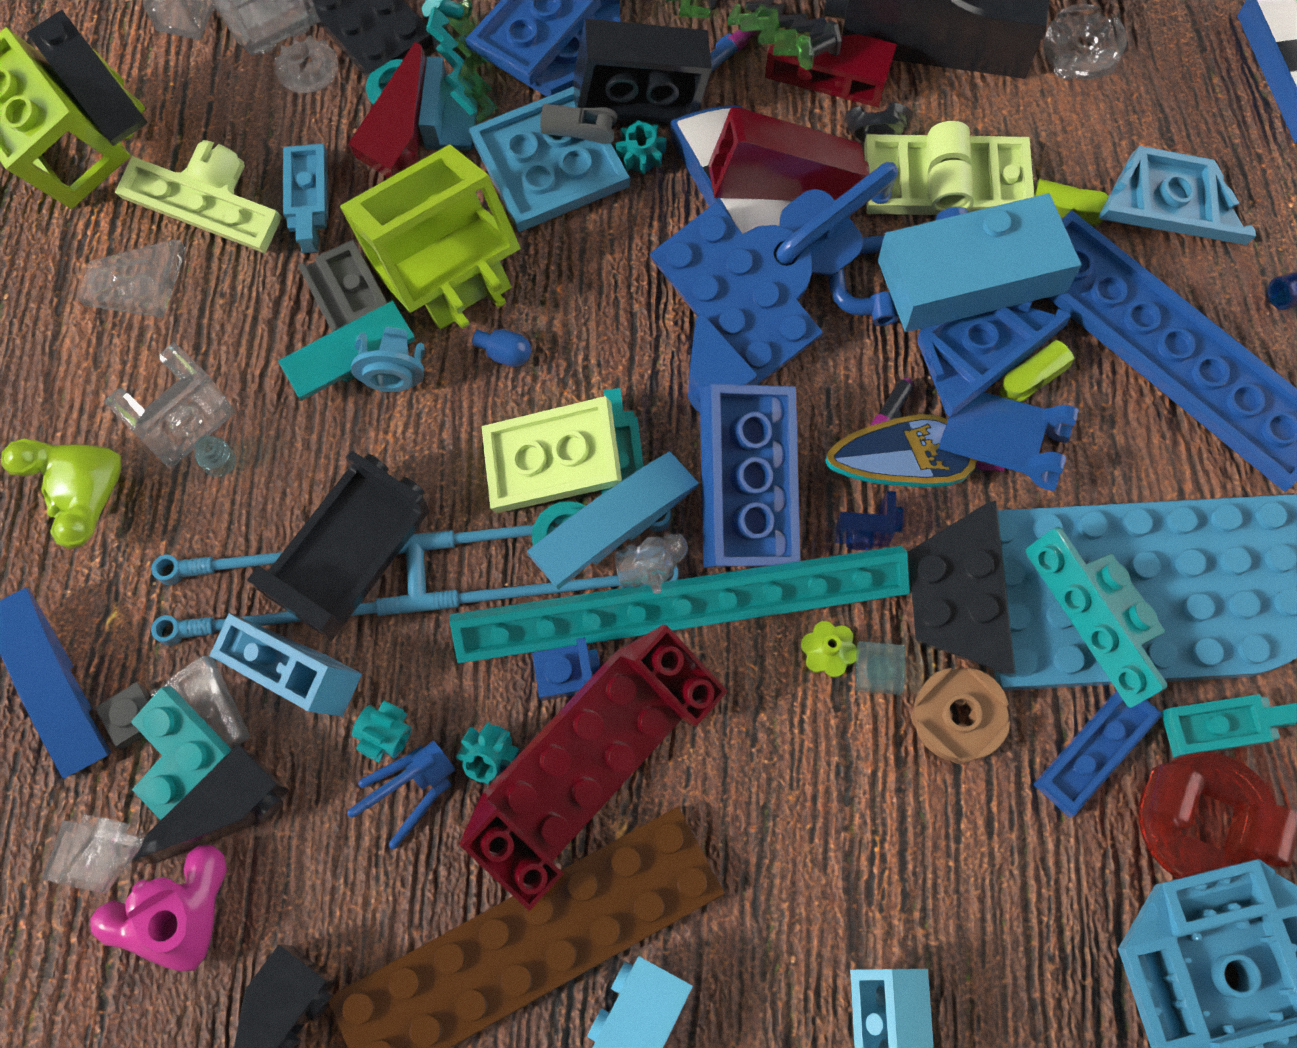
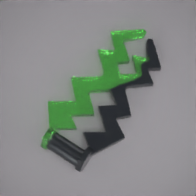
[727,0,842,70]

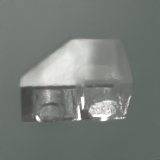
[42,814,144,894]

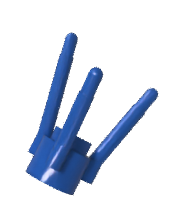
[347,740,456,849]

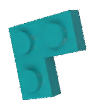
[131,686,232,820]

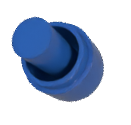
[472,329,531,367]

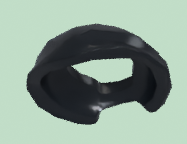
[844,102,913,142]

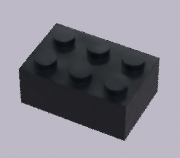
[573,19,712,123]

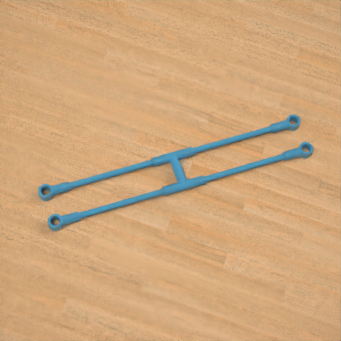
[151,510,678,646]

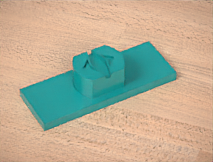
[278,300,416,401]

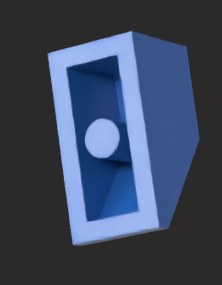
[687,314,758,413]

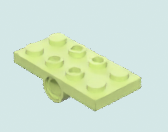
[864,121,1034,215]

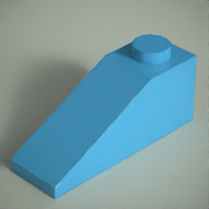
[209,613,362,717]

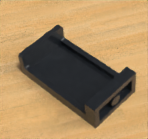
[247,450,430,642]

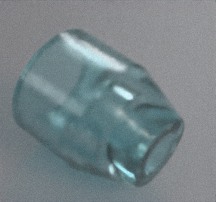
[194,436,236,477]

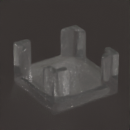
[103,342,236,469]

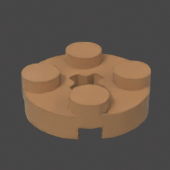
[911,668,1010,764]

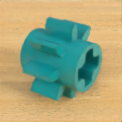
[616,120,666,175]
[352,700,412,763]
[456,722,520,785]

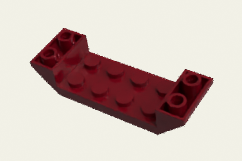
[459,624,728,912]

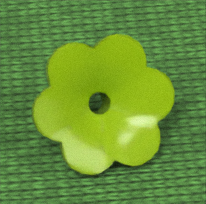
[801,621,858,678]

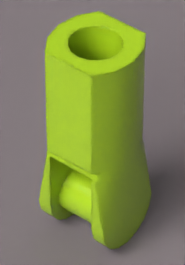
[1034,179,1109,226]
[999,340,1074,402]

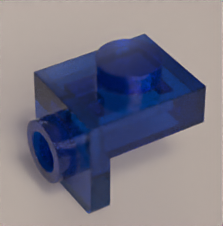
[835,491,903,551]

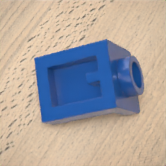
[532,637,600,701]

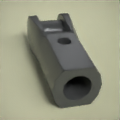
[540,104,618,144]

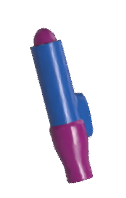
[710,23,757,74]

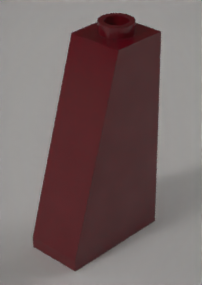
[708,107,870,200]

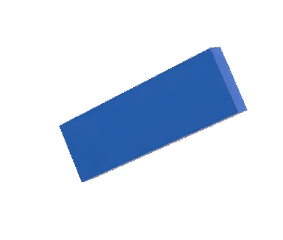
[1033,690,1163,818]

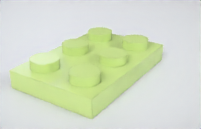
[482,396,622,513]

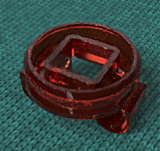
[1138,752,1297,879]

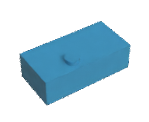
[878,193,1082,332]

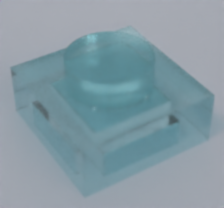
[854,641,906,695]

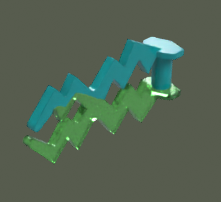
[422,0,498,122]

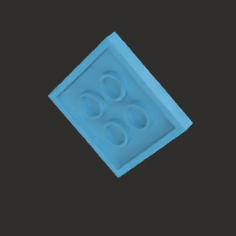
[469,86,630,232]

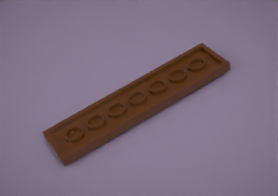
[329,806,725,1048]

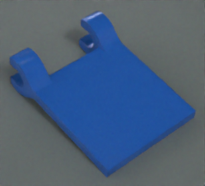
[938,392,1079,491]

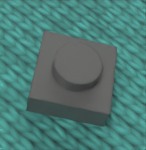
[95,682,151,749]

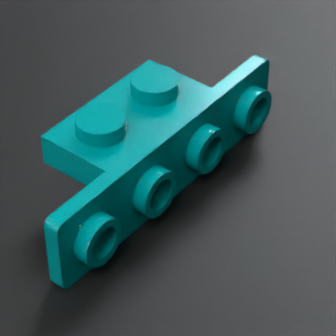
[1025,527,1167,708]

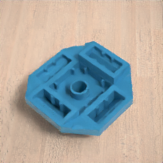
[1118,859,1297,1048]

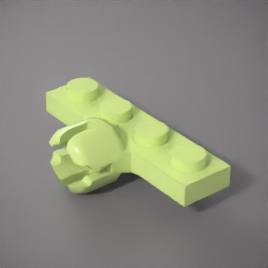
[115,140,282,254]

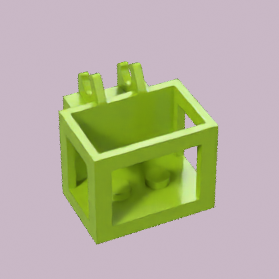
[0,27,145,209]
[340,144,521,330]

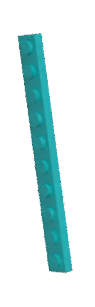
[449,546,910,663]

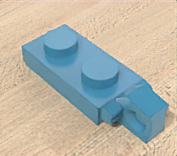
[283,143,329,253]

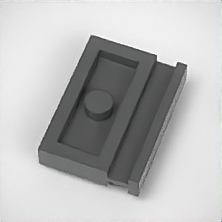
[298,240,387,332]

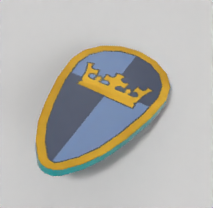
[825,414,977,487]

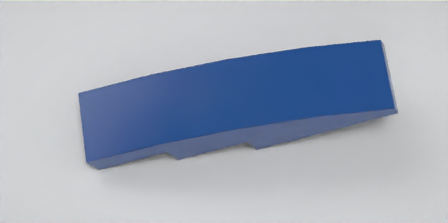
[0,587,111,779]

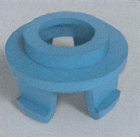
[351,327,425,392]

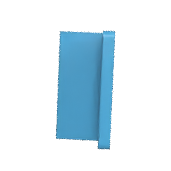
[419,57,480,150]

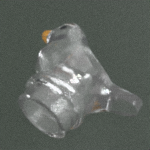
[615,534,688,594]

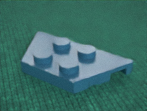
[1100,146,1256,245]

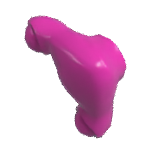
[90,845,227,971]

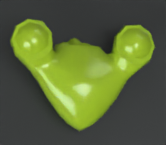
[1,439,122,550]

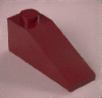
[765,34,897,108]
[348,42,426,178]

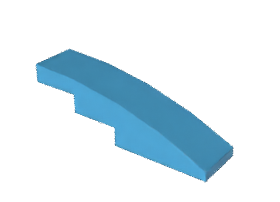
[527,451,699,590]

